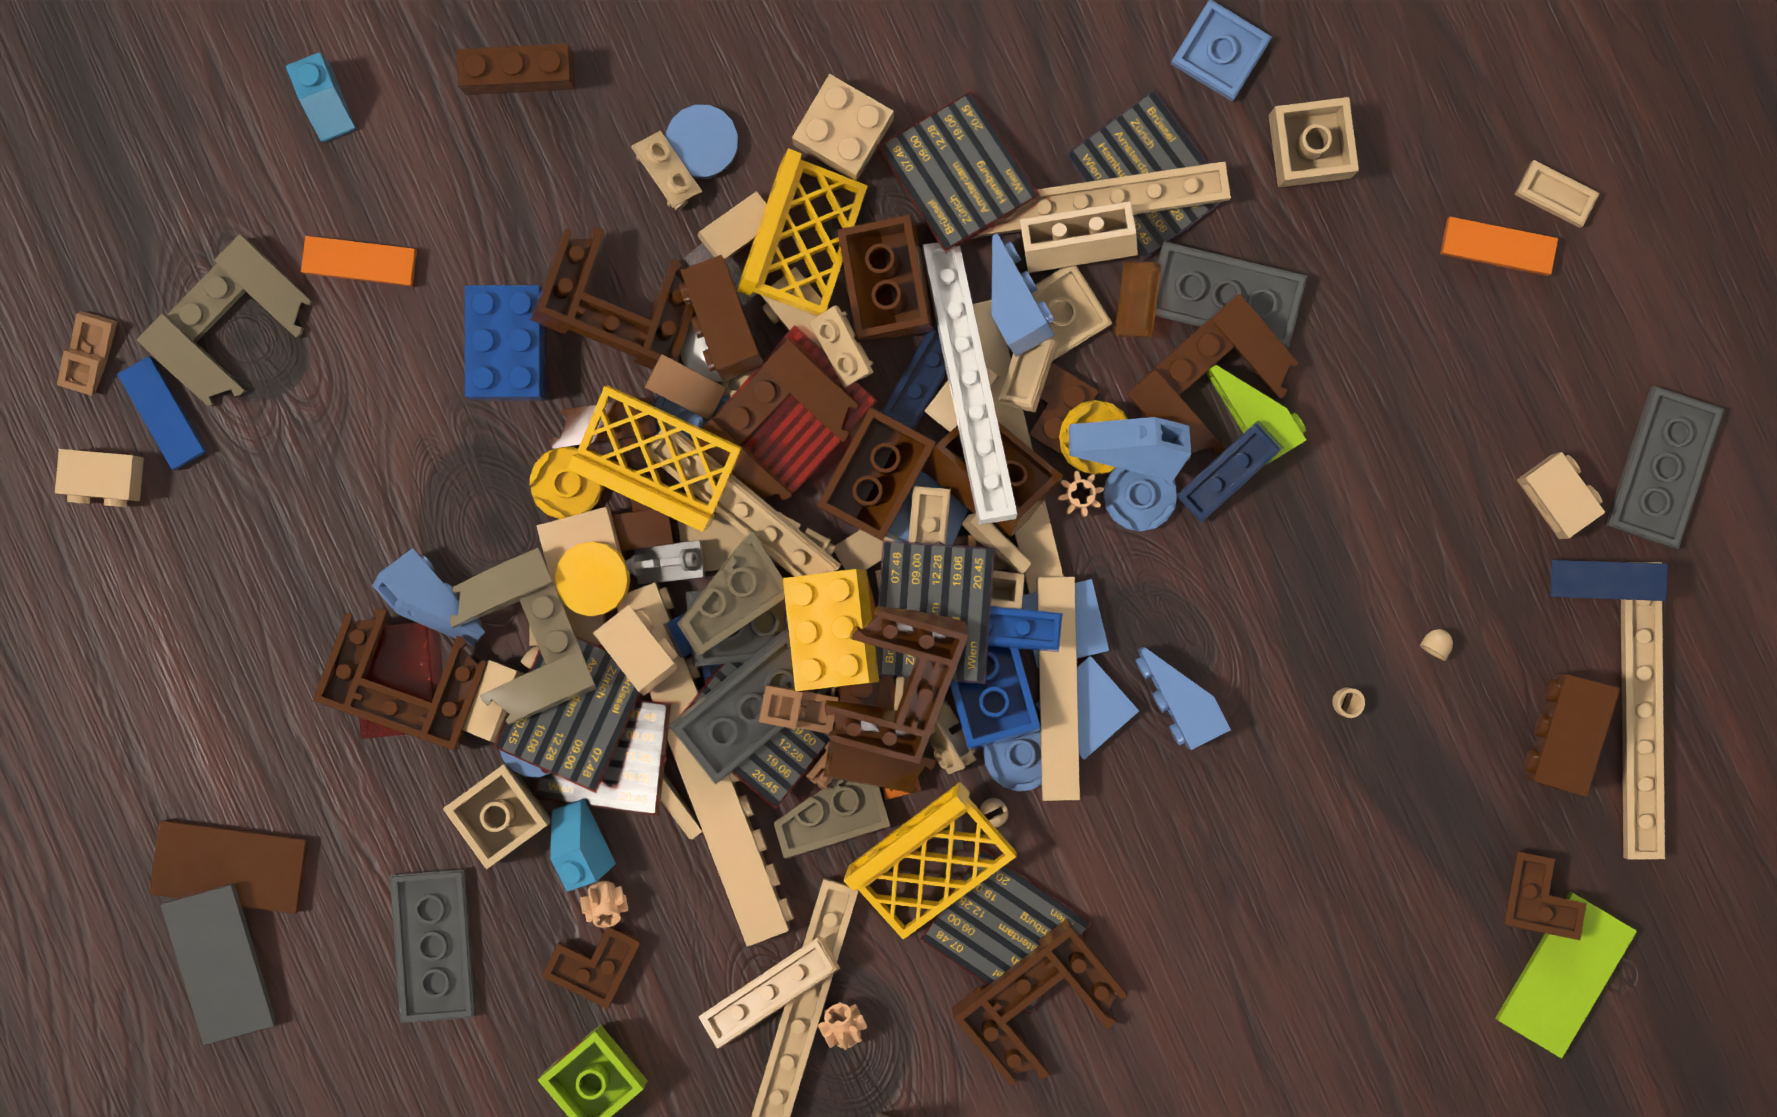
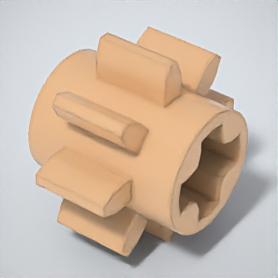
[1057,471,1104,517]
[580,881,628,928]
[818,1002,867,1050]

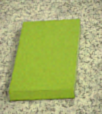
[1495,892,1637,1059]

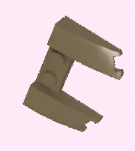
[136,234,312,407]
[450,548,597,725]

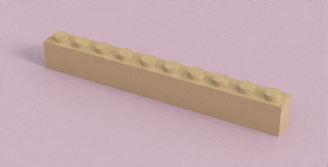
[617,582,794,947]

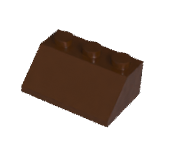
[837,214,936,339]
[817,407,936,541]
[923,422,1063,540]
[1523,673,1620,797]

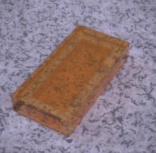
[1115,262,1161,338]

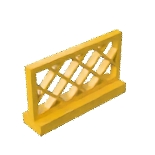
[736,148,867,316]
[567,385,742,532]
[843,782,1017,940]

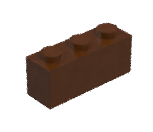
[456,43,575,95]
[679,254,764,381]

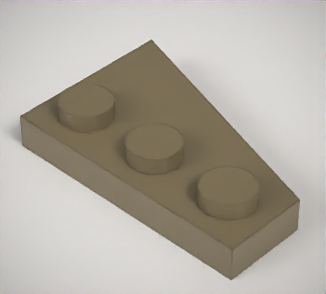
[677,530,785,655]
[774,779,891,859]

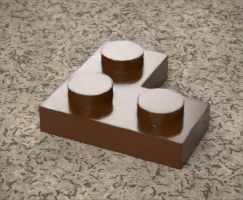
[1029,363,1099,455]
[1504,851,1587,941]
[541,926,642,1009]

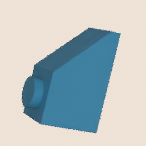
[285,52,356,143]
[550,798,616,892]

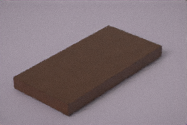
[149,820,309,914]

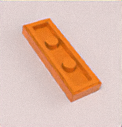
[1440,217,1558,276]
[301,236,417,287]

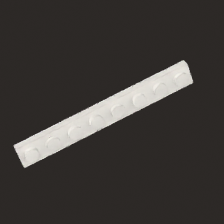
[922,242,1017,525]

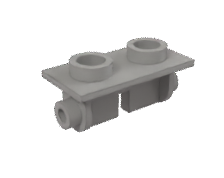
[626,540,705,584]

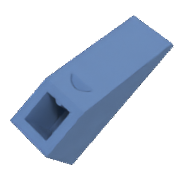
[991,233,1055,357]
[1068,417,1191,481]
[372,548,485,647]
[1135,647,1231,750]

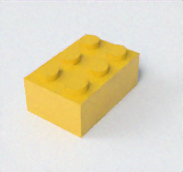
[783,569,879,691]

